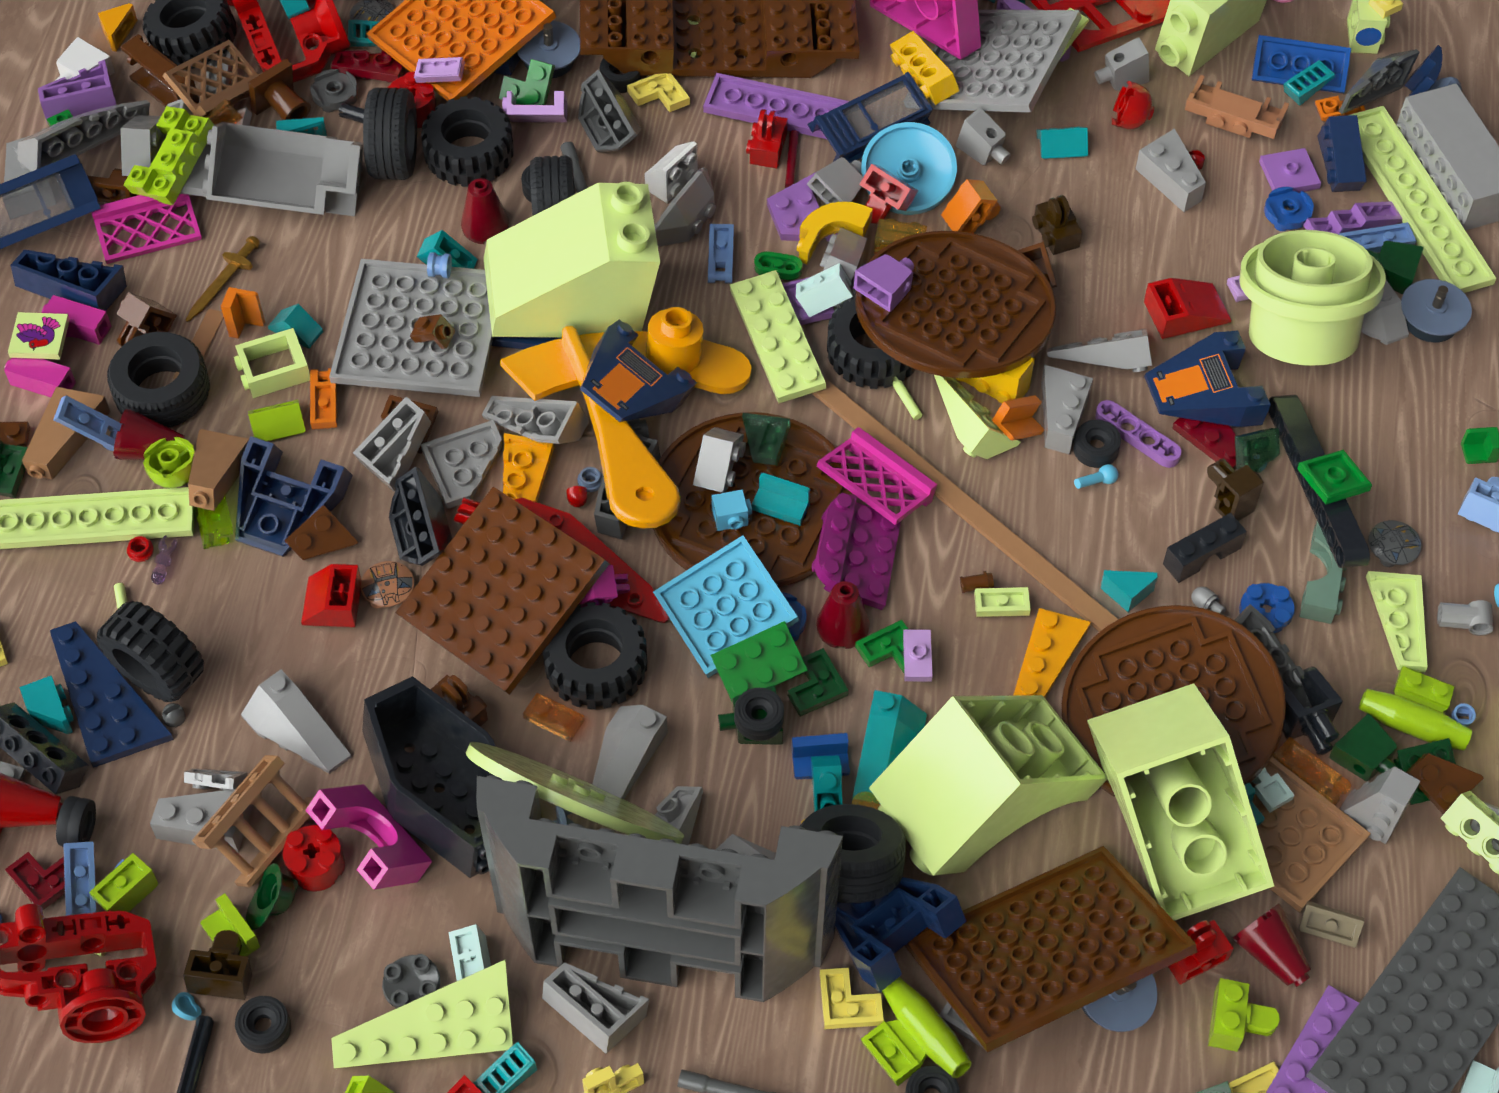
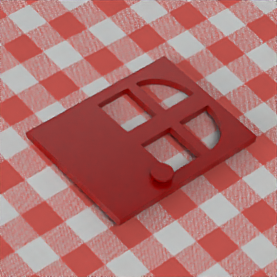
[1030,0,1170,52]

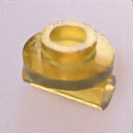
[851,792,880,810]

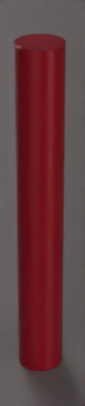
[785,130,799,188]

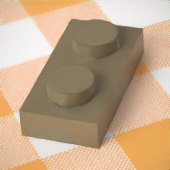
[1299,901,1364,948]

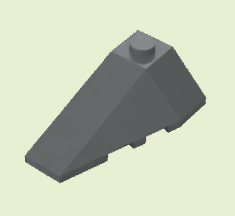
[1339,49,1420,114]

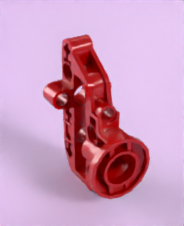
[232,0,351,83]
[0,904,157,1043]

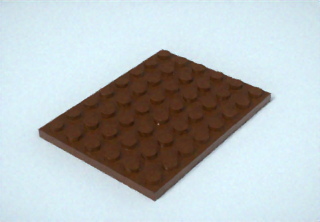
[905,846,1197,1053]

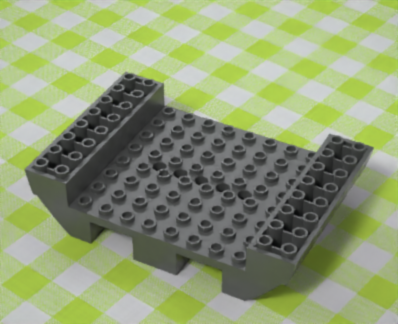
[476,775,843,1002]

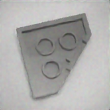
[421,420,503,509]

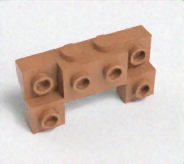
[1185,75,1289,139]

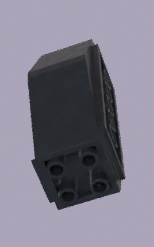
[362,676,496,878]

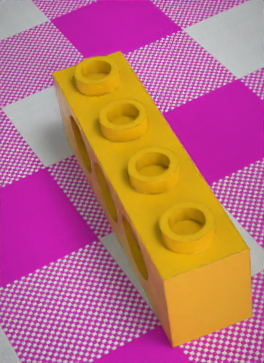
[890,31,960,105]

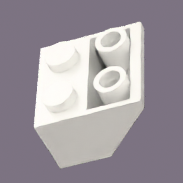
[645,141,698,203]

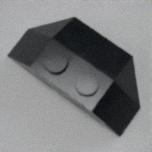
[389,467,453,566]

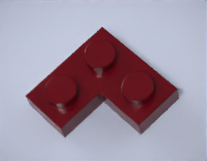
[5,852,65,910]

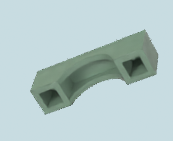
[1299,521,1347,624]

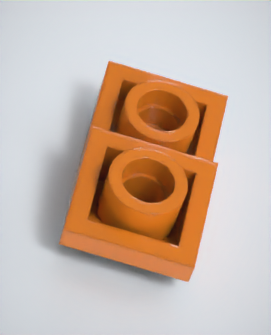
[1315,96,1366,122]

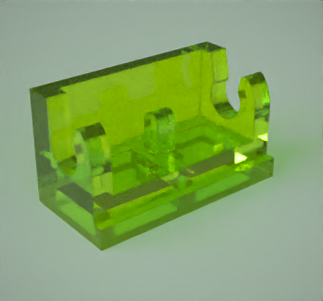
[195,496,233,549]

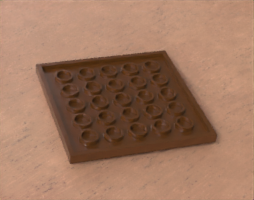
[395,487,609,695]

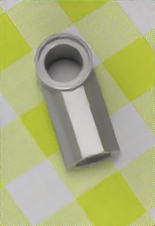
[1437,600,1493,635]

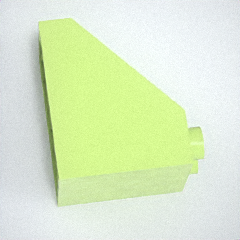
[484,182,660,338]

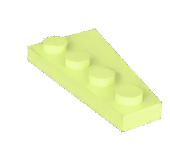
[1366,571,1428,672]

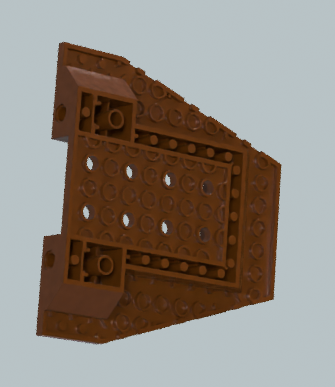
[580,0,860,78]

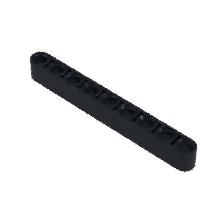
[1268,394,1370,568]

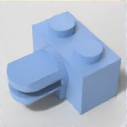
[1458,477,1499,532]

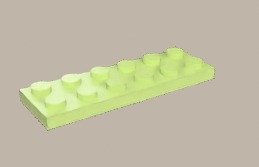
[730,270,826,404]

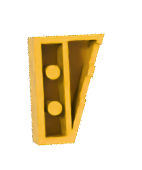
[955,358,1035,404]

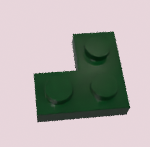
[787,648,849,717]

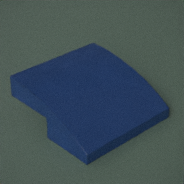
[1403,45,1443,104]

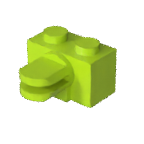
[1208,978,1280,1052]

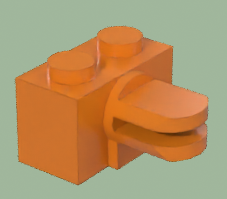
[941,179,1001,234]

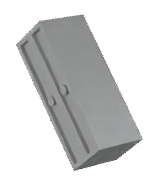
[1396,84,1499,231]

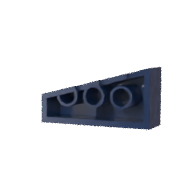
[10,250,127,311]

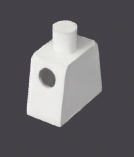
[55,37,114,81]

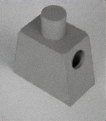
[1094,37,1149,91]
[956,107,1011,165]
[807,157,863,204]

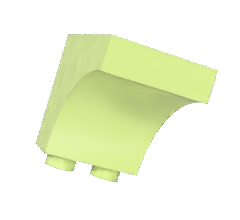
[1155,0,1267,76]
[1087,683,1274,920]
[869,695,1107,876]

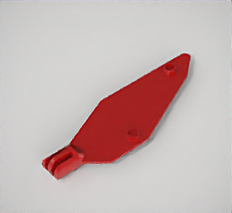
[454,497,669,623]

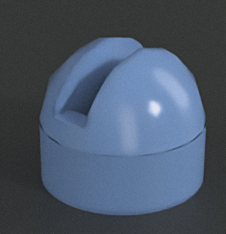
[1451,703,1476,726]

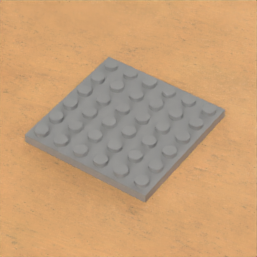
[903,10,1082,112]
[329,259,493,397]

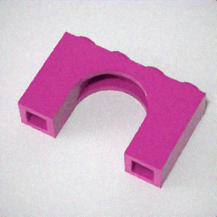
[4,295,112,398]
[305,784,432,890]

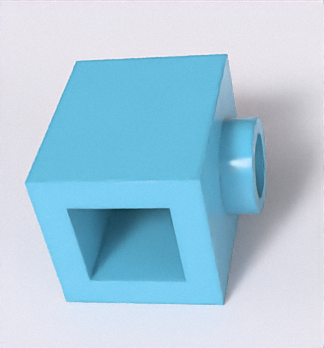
[712,490,752,531]

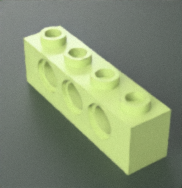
[1440,791,1499,874]

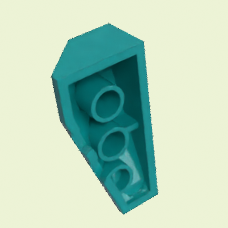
[852,690,927,807]

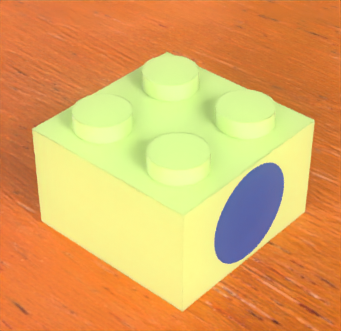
[1347,0,1390,54]

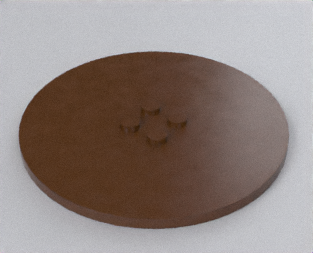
[855,231,1056,378]
[653,412,854,587]
[1062,605,1286,797]

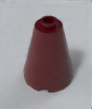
[461,178,509,244]
[113,409,185,460]
[816,581,870,649]
[1232,903,1311,987]

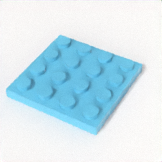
[653,535,799,678]

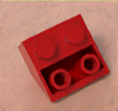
[301,564,362,627]

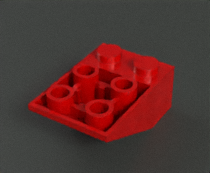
[1144,278,1232,339]

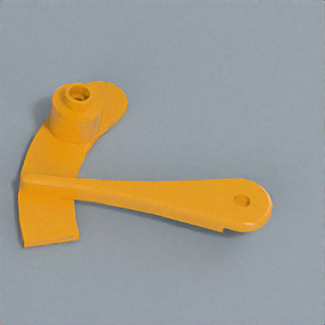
[500,307,752,529]

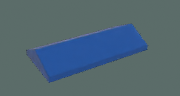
[1252,35,1351,94]

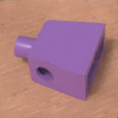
[853,255,914,312]

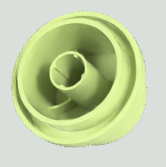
[1239,230,1386,366]

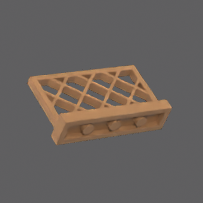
[163,40,263,118]

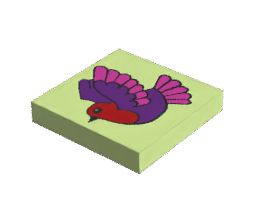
[8,312,70,359]

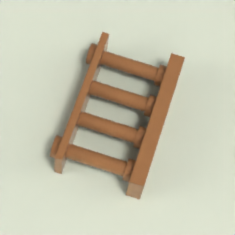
[192,755,314,888]

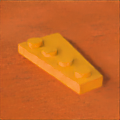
[503,433,554,502]
[1013,608,1091,698]

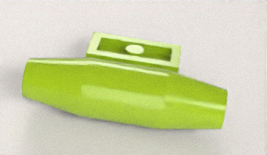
[1358,666,1472,751]
[861,977,972,1086]

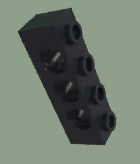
[0,702,89,794]

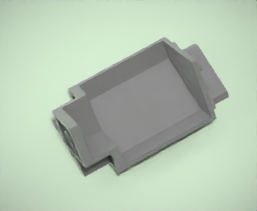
[180,122,364,216]

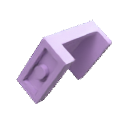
[502,91,567,122]

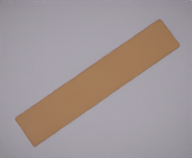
[173,309,223,379]

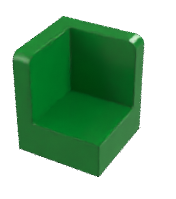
[1461,427,1499,464]

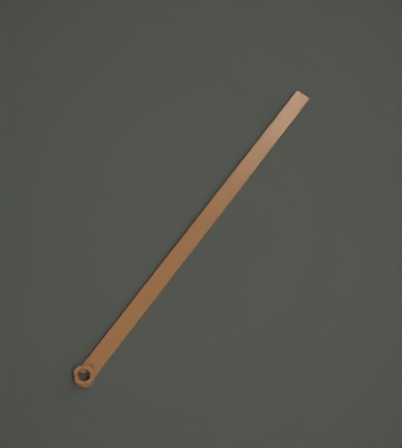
[812,376,1118,632]

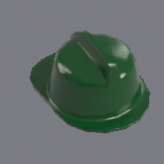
[245,863,298,930]

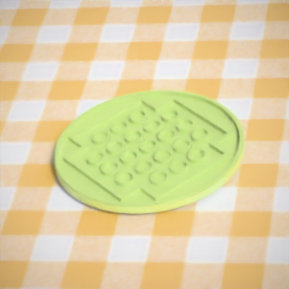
[466,742,684,844]

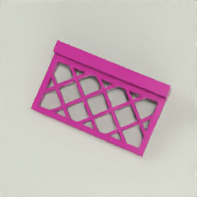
[91,194,202,264]
[816,427,937,525]

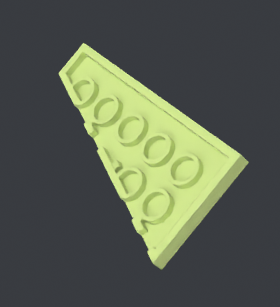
[331,959,513,1068]

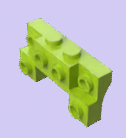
[124,106,214,205]

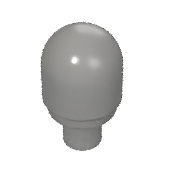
[1191,586,1226,615]

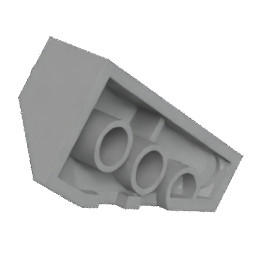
[1047,328,1152,372]

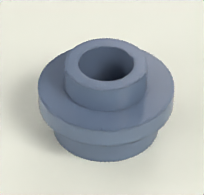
[577,467,602,492]

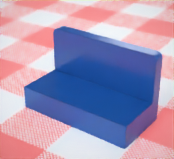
[791,733,850,780]

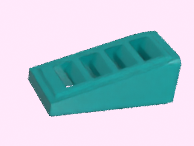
[348,20,380,47]
[1283,60,1335,106]
[276,117,327,136]
[473,1042,537,1093]

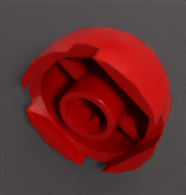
[1112,81,1155,130]

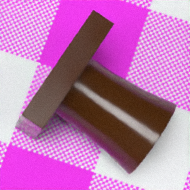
[248,59,311,120]

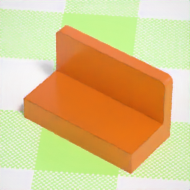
[221,287,265,339]
[992,395,1044,440]

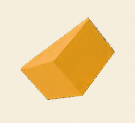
[98,3,138,52]

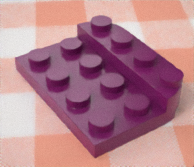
[812,493,901,610]

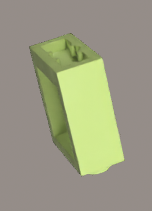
[234,328,310,398]

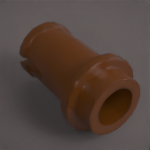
[960,571,994,593]

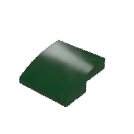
[0,440,28,498]

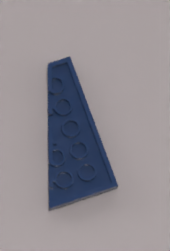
[50,621,174,768]

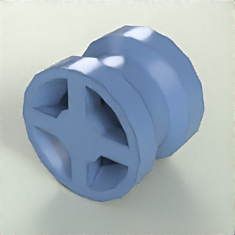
[427,252,452,278]

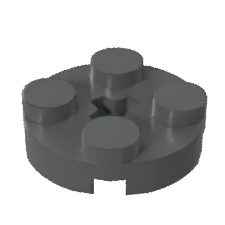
[310,69,358,113]

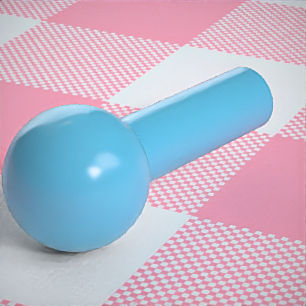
[1074,464,1119,489]

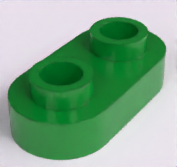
[754,251,802,280]

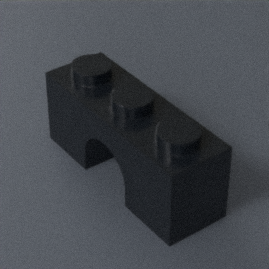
[1163,513,1247,583]

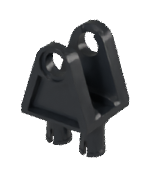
[1282,666,1343,756]

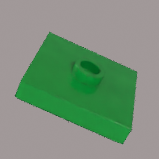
[1297,449,1372,504]

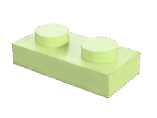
[974,587,1031,617]

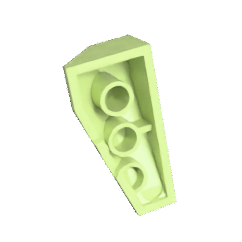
[934,375,1021,459]

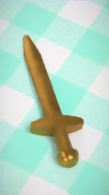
[185,236,260,322]

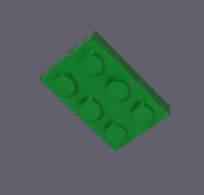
[710,621,808,701]

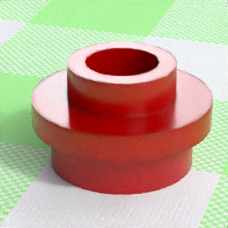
[127,536,154,562]

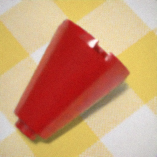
[0,773,63,828]

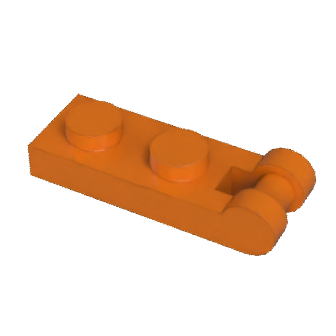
[310,368,337,429]

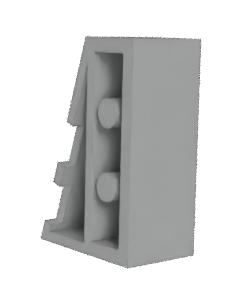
[121,115,167,176]
[1041,365,1093,454]
[150,789,253,852]

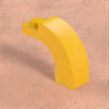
[796,202,873,265]

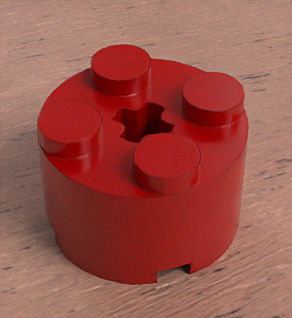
[387,72,437,128]
[283,825,345,892]

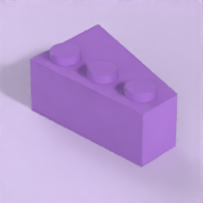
[38,59,117,124]

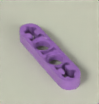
[1095,400,1181,468]

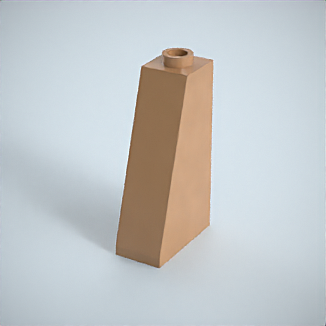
[22,387,110,480]
[188,429,249,511]

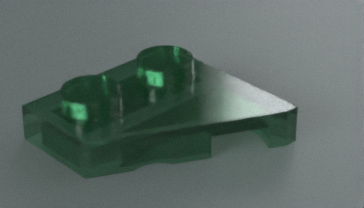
[742,413,791,466]
[1235,428,1280,473]

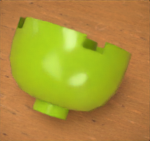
[143,437,195,488]

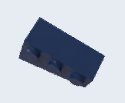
[1317,115,1366,192]

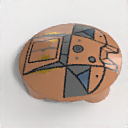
[361,561,414,609]

